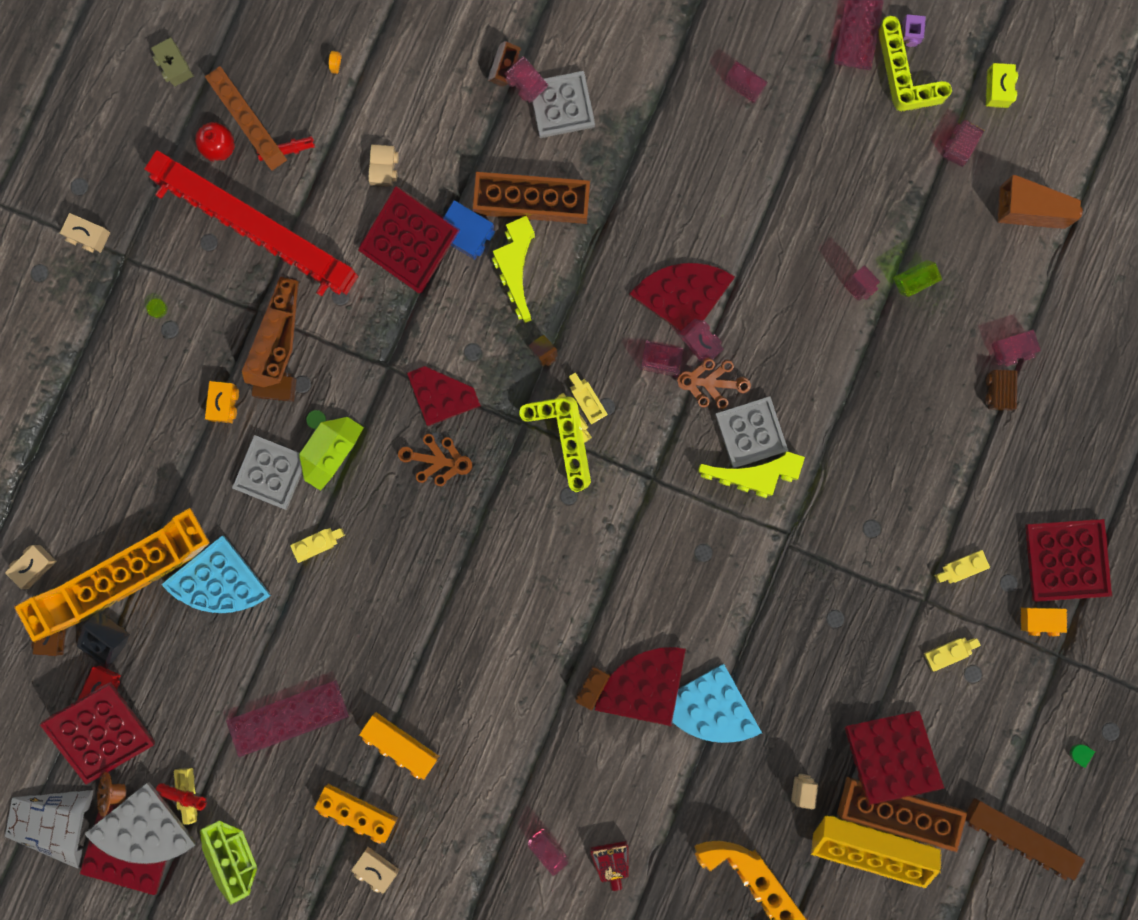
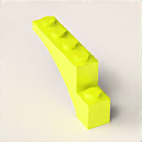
[491,216,535,323]
[697,451,805,498]

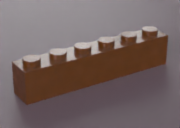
[965,798,1085,881]

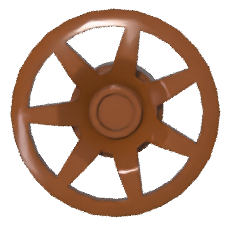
[97,772,126,816]

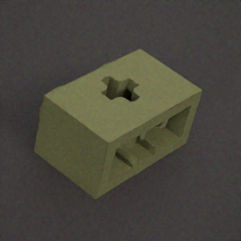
[151,37,194,87]

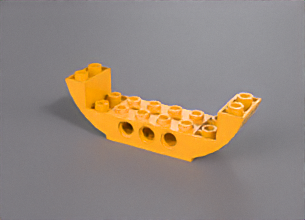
[694,841,806,920]

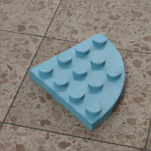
[161,536,272,613]
[673,664,762,743]

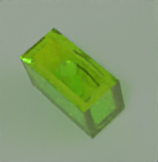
[893,260,942,297]

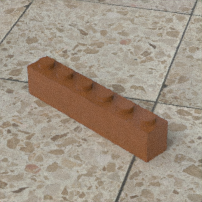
[205,66,287,171]

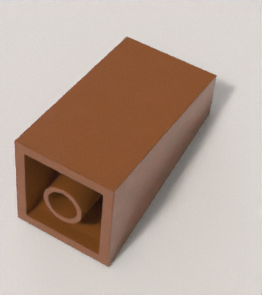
[997,175,1083,229]

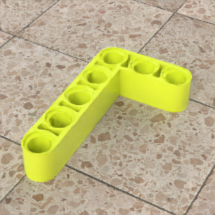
[878,16,952,111]
[519,397,591,492]

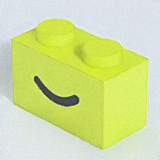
[986,63,1018,108]

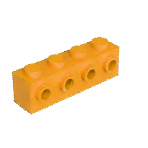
[359,712,440,780]
[314,784,398,843]

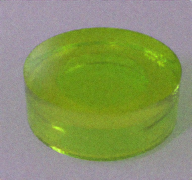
[146,299,167,318]

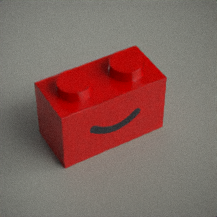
[77,666,121,701]

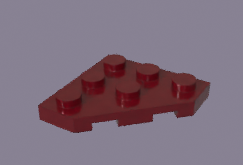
[407,366,481,426]

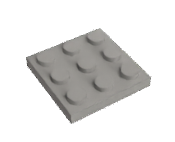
[529,71,595,138]
[715,397,788,469]
[232,435,303,510]

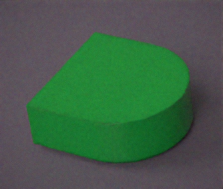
[1070,744,1095,768]

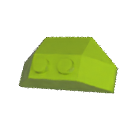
[299,417,364,491]
[200,821,257,904]

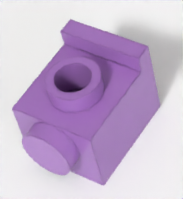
[902,15,926,47]

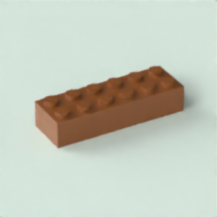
[473,172,590,224]
[837,777,967,852]

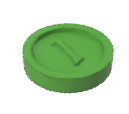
[306,410,326,430]

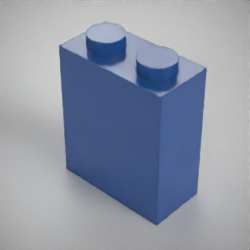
[444,200,495,260]

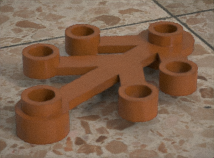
[677,358,751,409]
[398,434,472,487]

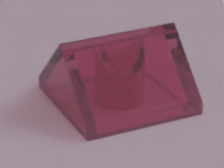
[640,341,683,377]

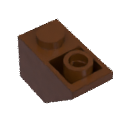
[528,335,557,366]

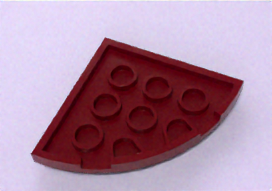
[629,263,735,339]
[595,647,686,727]

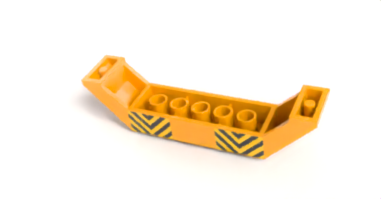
[15,508,210,642]

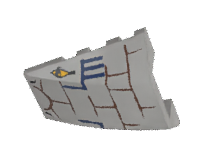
[5,790,93,869]

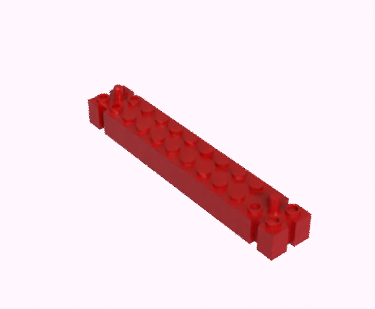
[145,150,358,296]

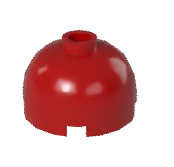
[195,122,235,162]

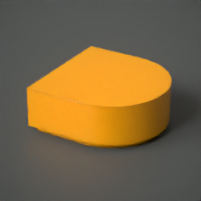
[329,51,341,74]

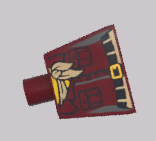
[591,840,629,891]

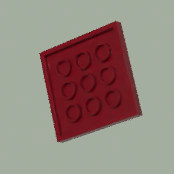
[358,186,460,294]
[1025,519,1112,602]
[40,682,155,784]
[844,710,944,806]
[80,804,180,896]

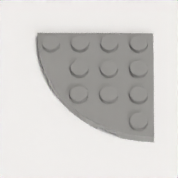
[85,782,197,863]

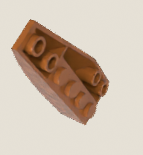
[242,277,299,388]

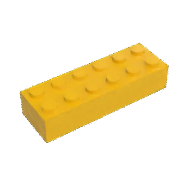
[811,816,941,888]

